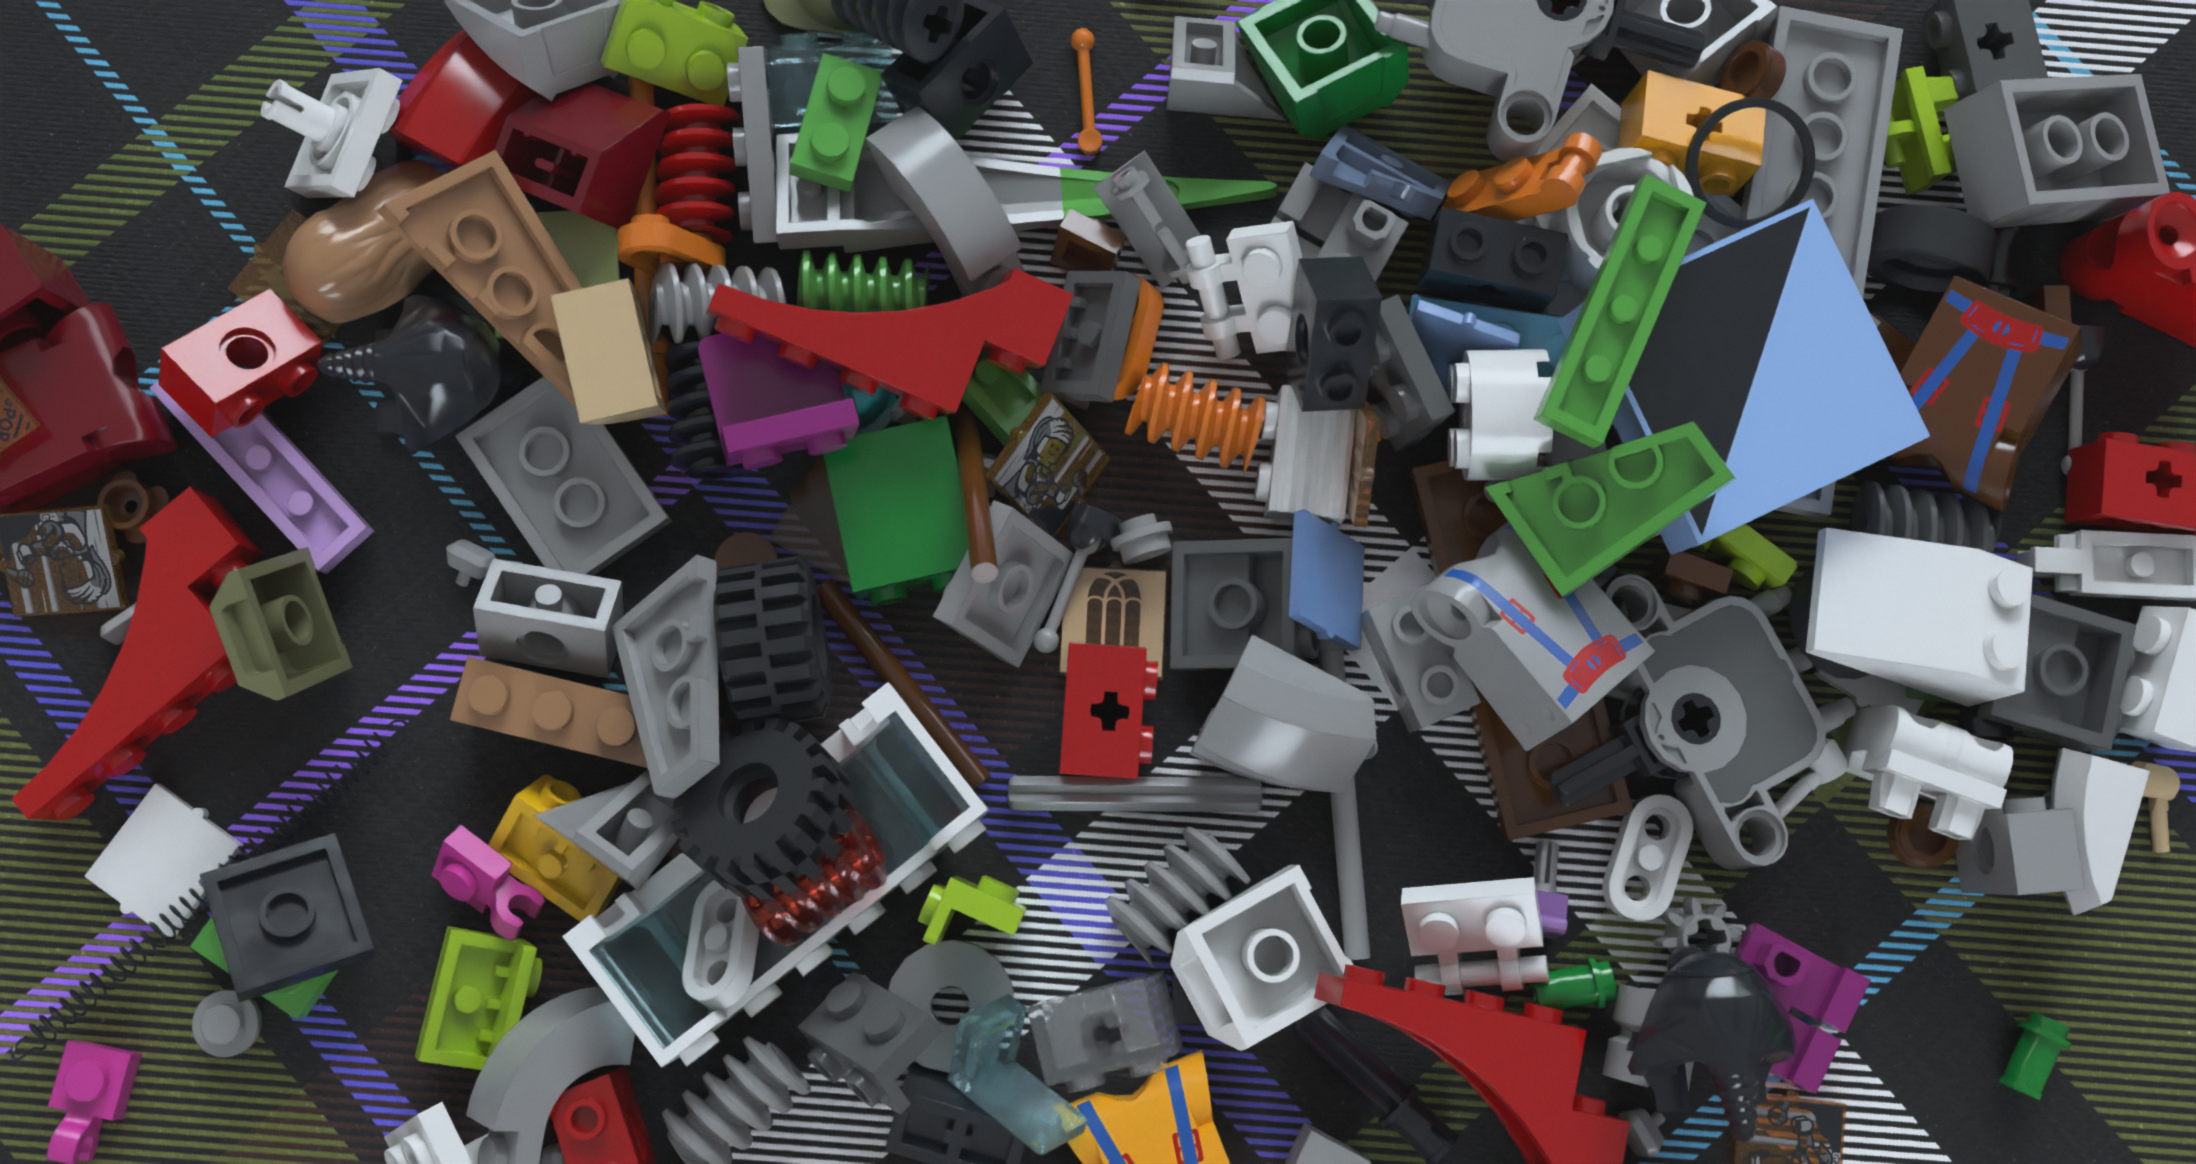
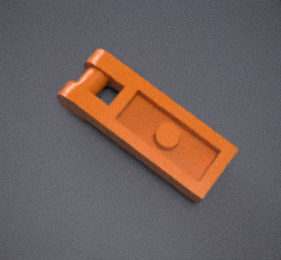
[1442,132,1602,222]

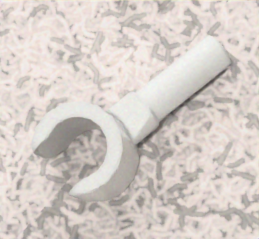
[1775,738,1847,819]

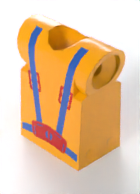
[1049,1049,1230,1164]

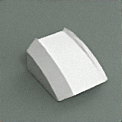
[2050,748,2150,916]
[1170,864,1353,1051]

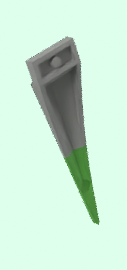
[776,133,1277,253]

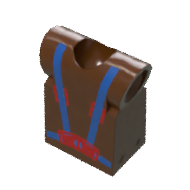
[1885,275,2082,512]

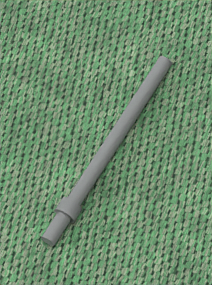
[1318,639,1371,960]

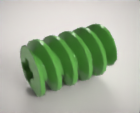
[797,250,930,313]

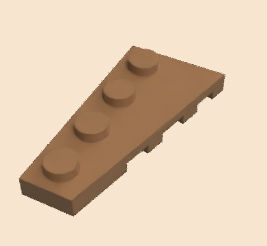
[378,150,582,409]

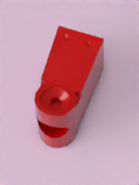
[2058,191,2196,348]

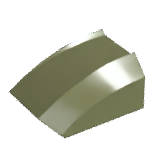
[209,547,353,701]

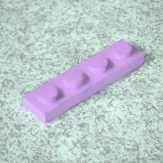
[149,380,374,574]

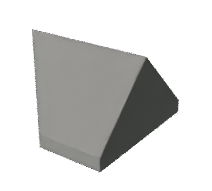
[1166,16,1288,121]
[533,769,684,891]

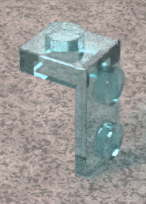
[948,994,1087,1155]

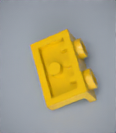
[488,775,622,922]

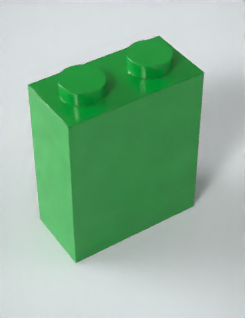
[823,415,968,606]

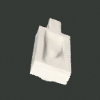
[2017,530,2196,601]

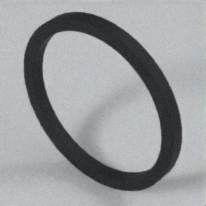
[1685,98,1816,229]

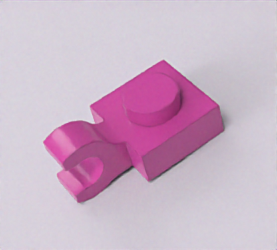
[432,825,545,941]
[47,1040,142,1164]

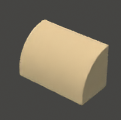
[550,278,666,425]

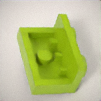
[600,0,748,106]
[918,875,1027,946]
[415,926,542,1070]

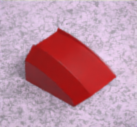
[387,30,539,169]

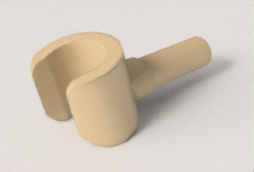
[2130,761,2180,853]

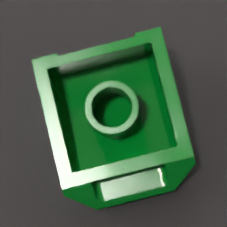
[1235,0,1409,140]

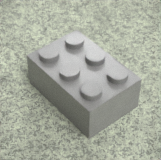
[1943,74,2170,228]

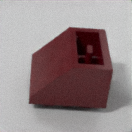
[494,82,671,229]

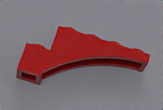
[705,268,1074,421]
[11,486,263,821]
[1314,964,1630,1164]

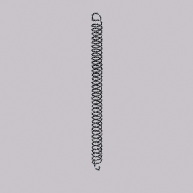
[11,719,409,1061]

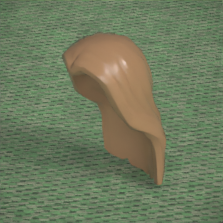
[281,160,446,324]

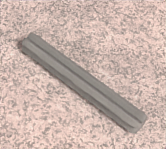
[1008,776,1262,812]

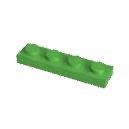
[1533,174,1707,448]

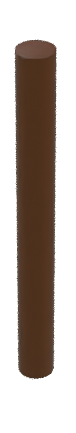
[952,405,999,584]
[817,578,991,791]

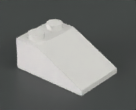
[1806,528,2033,707]

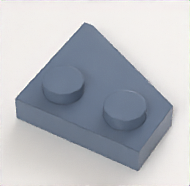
[1309,125,1451,220]

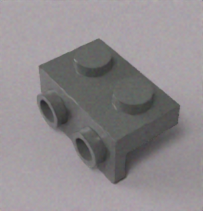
[798,971,942,1115]

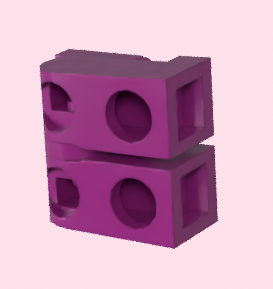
[1733,923,1871,1094]

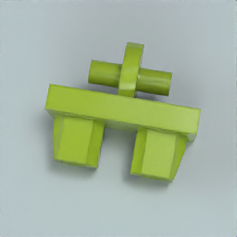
[1884,66,1959,195]

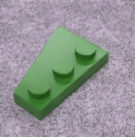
[1484,422,1737,597]

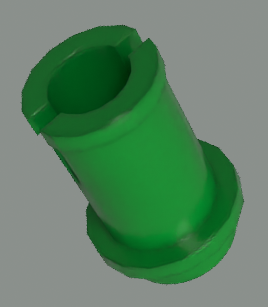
[1530,956,1617,1009]
[1998,1011,2072,1101]

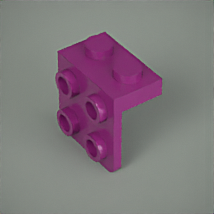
[698,333,860,470]

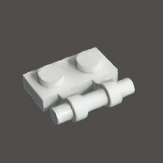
[1186,221,1303,360]
[1401,877,1549,996]

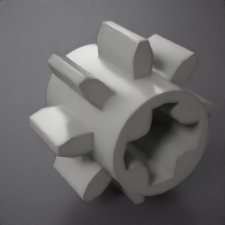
[1653,897,1742,953]

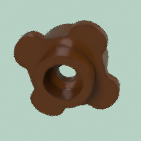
[94,470,171,544]

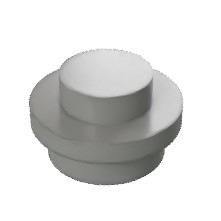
[1110,513,1173,564]
[192,990,262,1057]

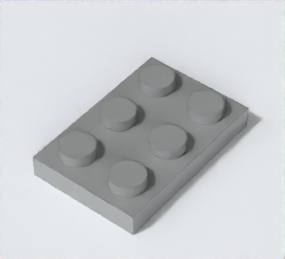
[456,376,673,576]

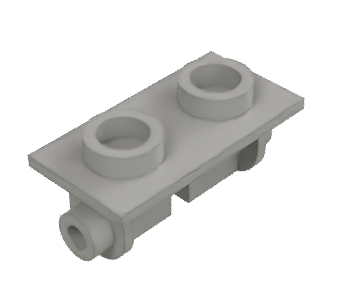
[1093,150,1200,289]

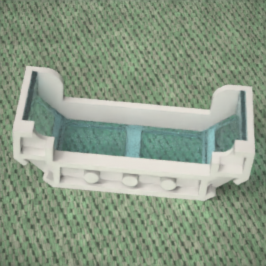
[562,682,990,1068]

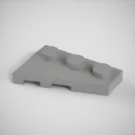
[727,46,778,243]
[612,555,720,799]

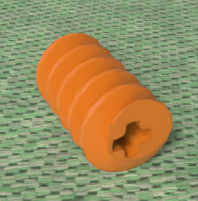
[1125,362,1266,475]

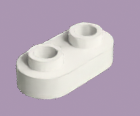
[1602,795,1693,921]
[682,880,763,1010]

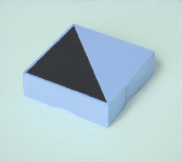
[1558,199,1930,555]

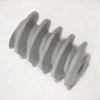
[648,262,786,344]
[1105,827,1251,968]
[661,1036,811,1164]

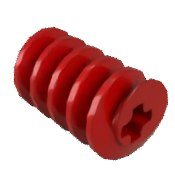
[653,104,740,245]

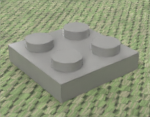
[933,500,1074,668]

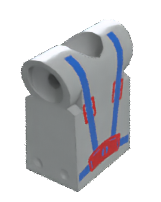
[1411,521,1656,752]

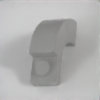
[865,105,1025,297]
[466,987,641,1164]

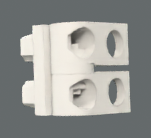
[1842,704,2013,840]

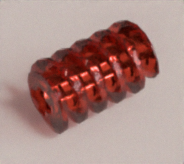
[741,808,887,947]

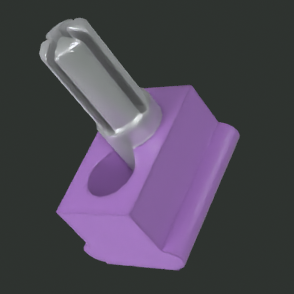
[1533,840,1569,939]

